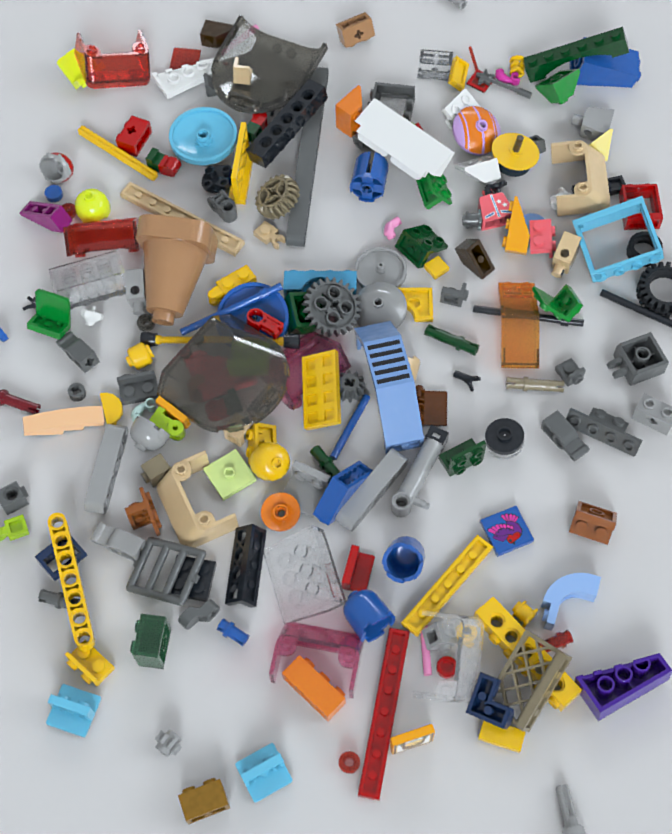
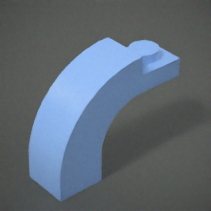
[541,573,601,631]

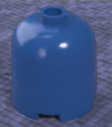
[382,536,425,583]
[343,589,395,643]

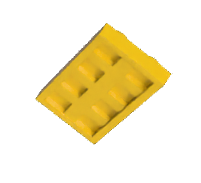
[302,349,341,430]

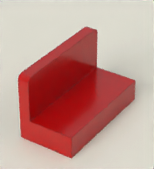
[342,545,375,591]

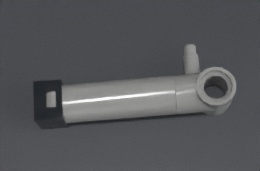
[391,425,449,517]

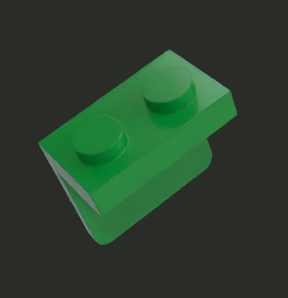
[532,284,583,322]
[27,289,71,340]

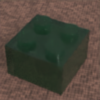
[130,614,172,669]

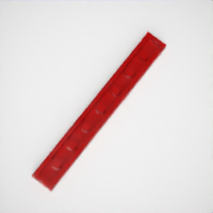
[358,627,410,801]

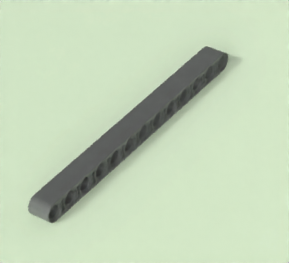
[286,67,329,247]

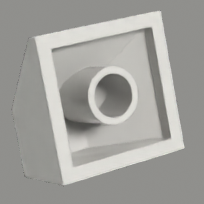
[454,155,501,185]

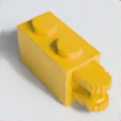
[207,264,257,306]

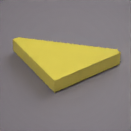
[589,128,613,161]

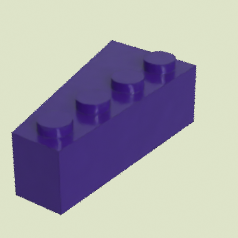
[575,653,672,721]

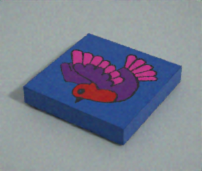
[480,506,534,557]

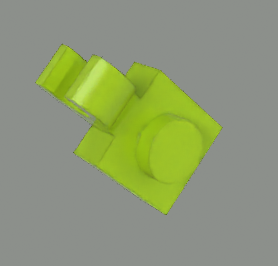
[0,514,30,541]

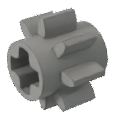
[155,729,182,757]

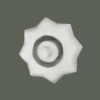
[81,306,104,326]

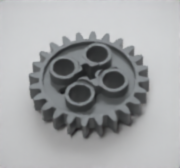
[302,277,362,337]

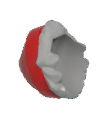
[39,152,74,184]

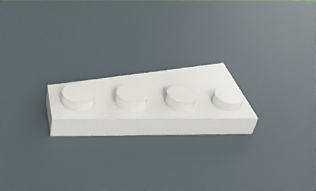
[151,57,225,99]

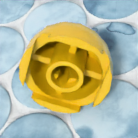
[250,442,290,481]

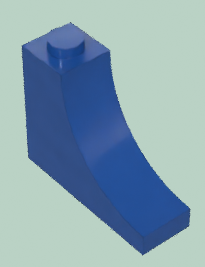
[313,461,373,525]

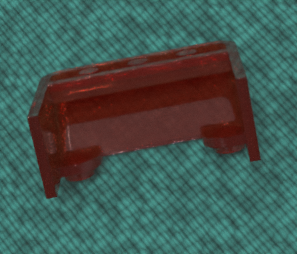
[74,30,151,89]
[63,217,141,257]

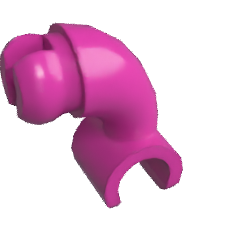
[495,69,520,86]

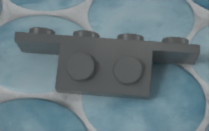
[566,407,643,457]

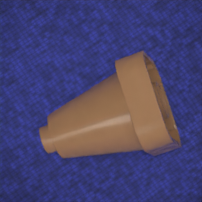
[136,214,218,326]

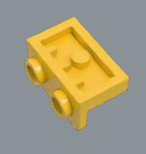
[246,422,277,464]
[64,640,115,687]

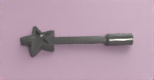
[476,69,532,99]

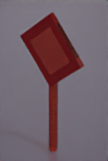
[466,46,495,93]

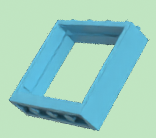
[572,196,664,283]

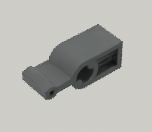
[56,331,100,373]
[541,410,590,462]

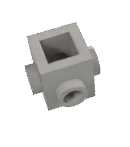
[422,621,459,653]

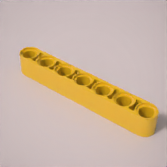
[48,513,95,651]

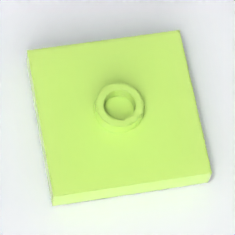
[203,449,257,501]

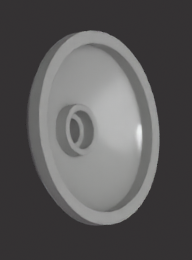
[356,282,407,328]

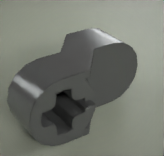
[178,599,220,630]

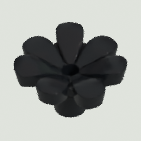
[484,180,507,194]

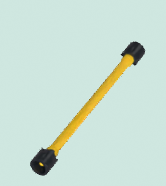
[140,332,300,349]

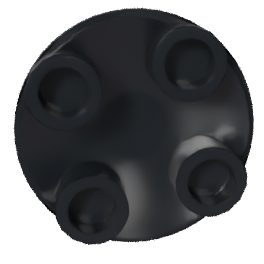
[202,164,232,193]

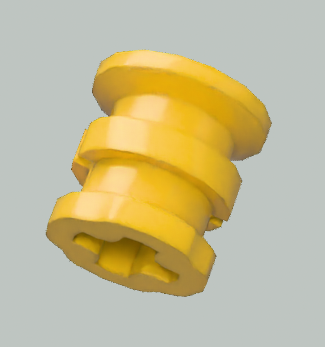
[509,55,525,78]

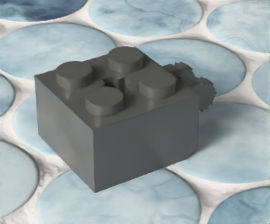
[606,332,669,386]

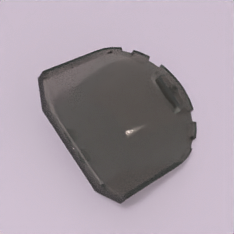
[211,15,328,114]
[157,314,290,433]

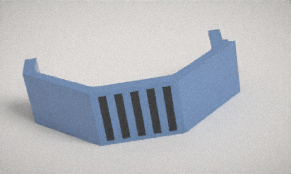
[354,321,424,454]

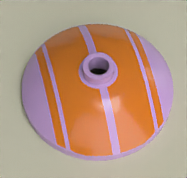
[452,106,501,156]

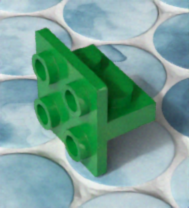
[416,172,452,210]

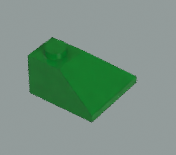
[535,69,580,105]

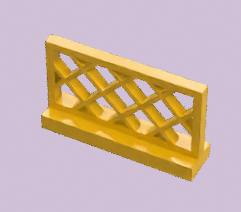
[229,122,253,205]

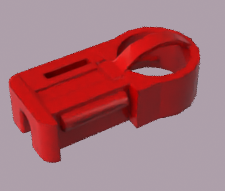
[247,308,284,340]

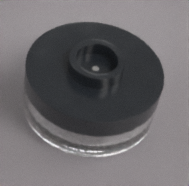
[485,418,524,459]

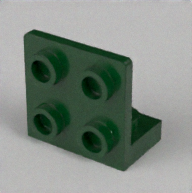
[395,224,448,269]
[438,438,487,477]

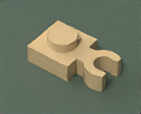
[253,221,286,250]

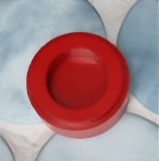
[436,656,458,679]

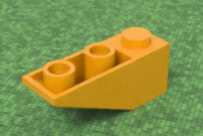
[502,196,530,255]

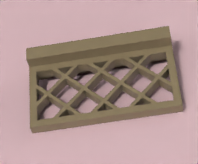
[497,629,573,732]

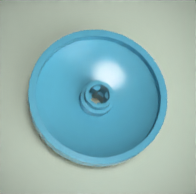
[169,107,238,165]

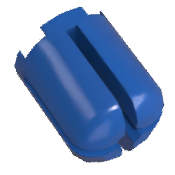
[349,151,389,202]

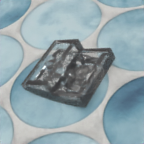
[417,49,453,81]

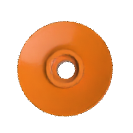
[261,492,300,532]

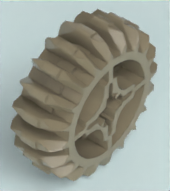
[255,174,300,220]

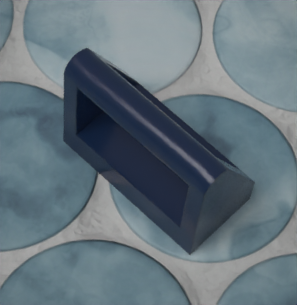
[35,536,88,581]

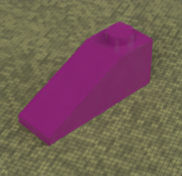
[20,201,73,233]

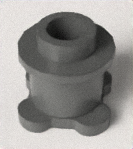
[462,209,482,230]

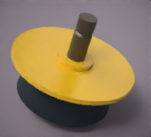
[491,133,540,177]

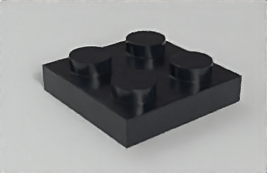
[170,555,217,602]

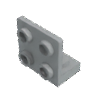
[283,460,331,518]

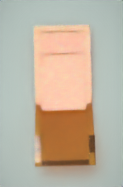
[498,282,539,369]

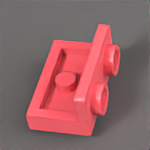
[529,219,556,258]

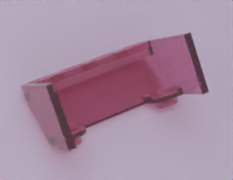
[269,622,363,698]

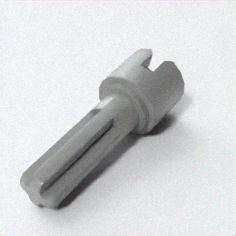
[555,784,586,834]

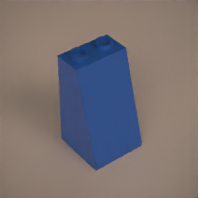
[570,37,641,88]

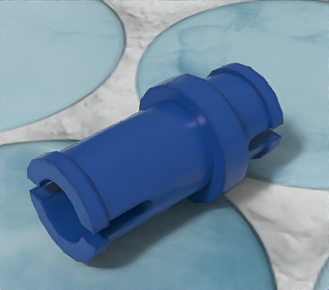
[217,619,250,647]

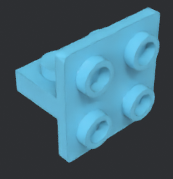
[46,684,101,738]
[235,743,293,803]

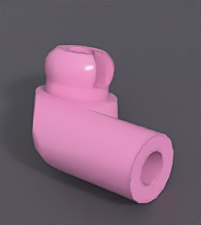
[384,217,402,240]

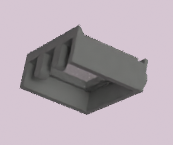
[367,82,415,122]

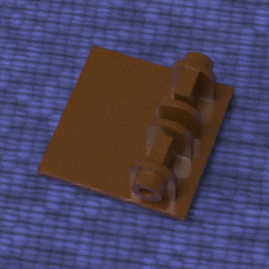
[415,385,447,426]

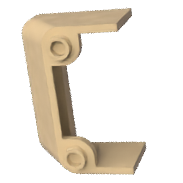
[551,140,610,216]
[157,451,239,548]

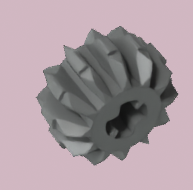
[339,370,366,403]

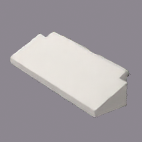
[355,98,455,180]

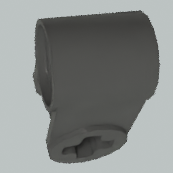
[207,189,238,223]

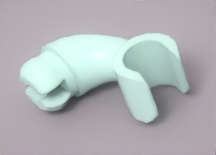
[131,398,156,422]

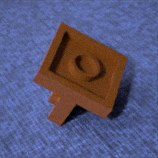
[569,501,617,545]

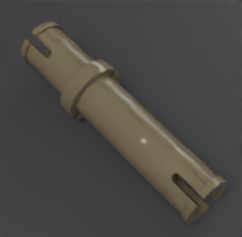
[506,376,564,393]

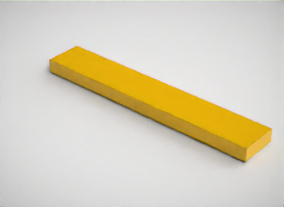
[401,535,493,637]

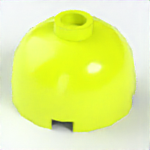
[75,188,111,224]

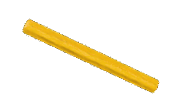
[78,125,158,181]

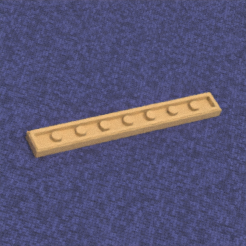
[120,182,245,256]

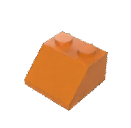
[335,85,362,138]

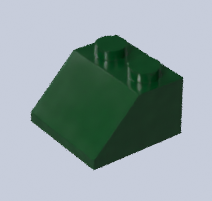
[284,292,329,335]

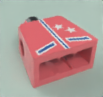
[478,188,512,231]

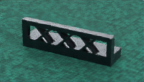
[225,524,267,608]

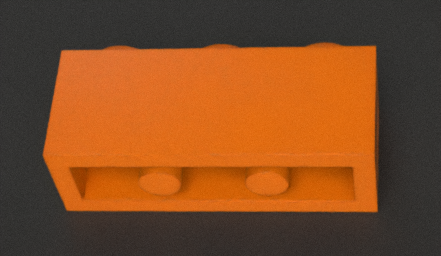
[282,655,346,722]

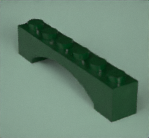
[524,27,629,83]

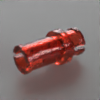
[540,630,574,653]

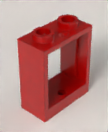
[619,183,663,230]

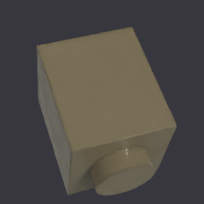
[140,453,171,488]

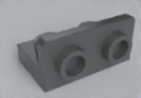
[117,370,159,406]

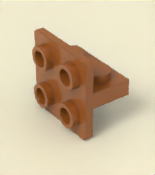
[124,487,162,536]

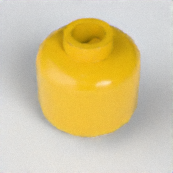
[125,342,155,370]

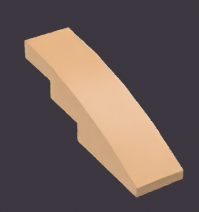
[22,406,105,436]

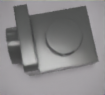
[440,282,469,307]
[555,358,586,387]

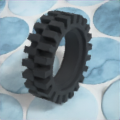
[636,262,672,318]

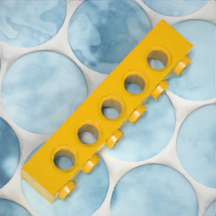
[474,596,582,711]

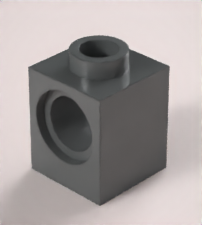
[0,481,29,515]

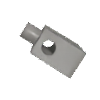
[572,107,614,141]
[125,268,146,315]

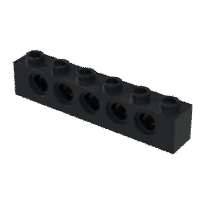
[246,79,328,169]

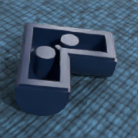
[465,672,514,729]

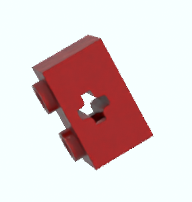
[116,115,152,157]

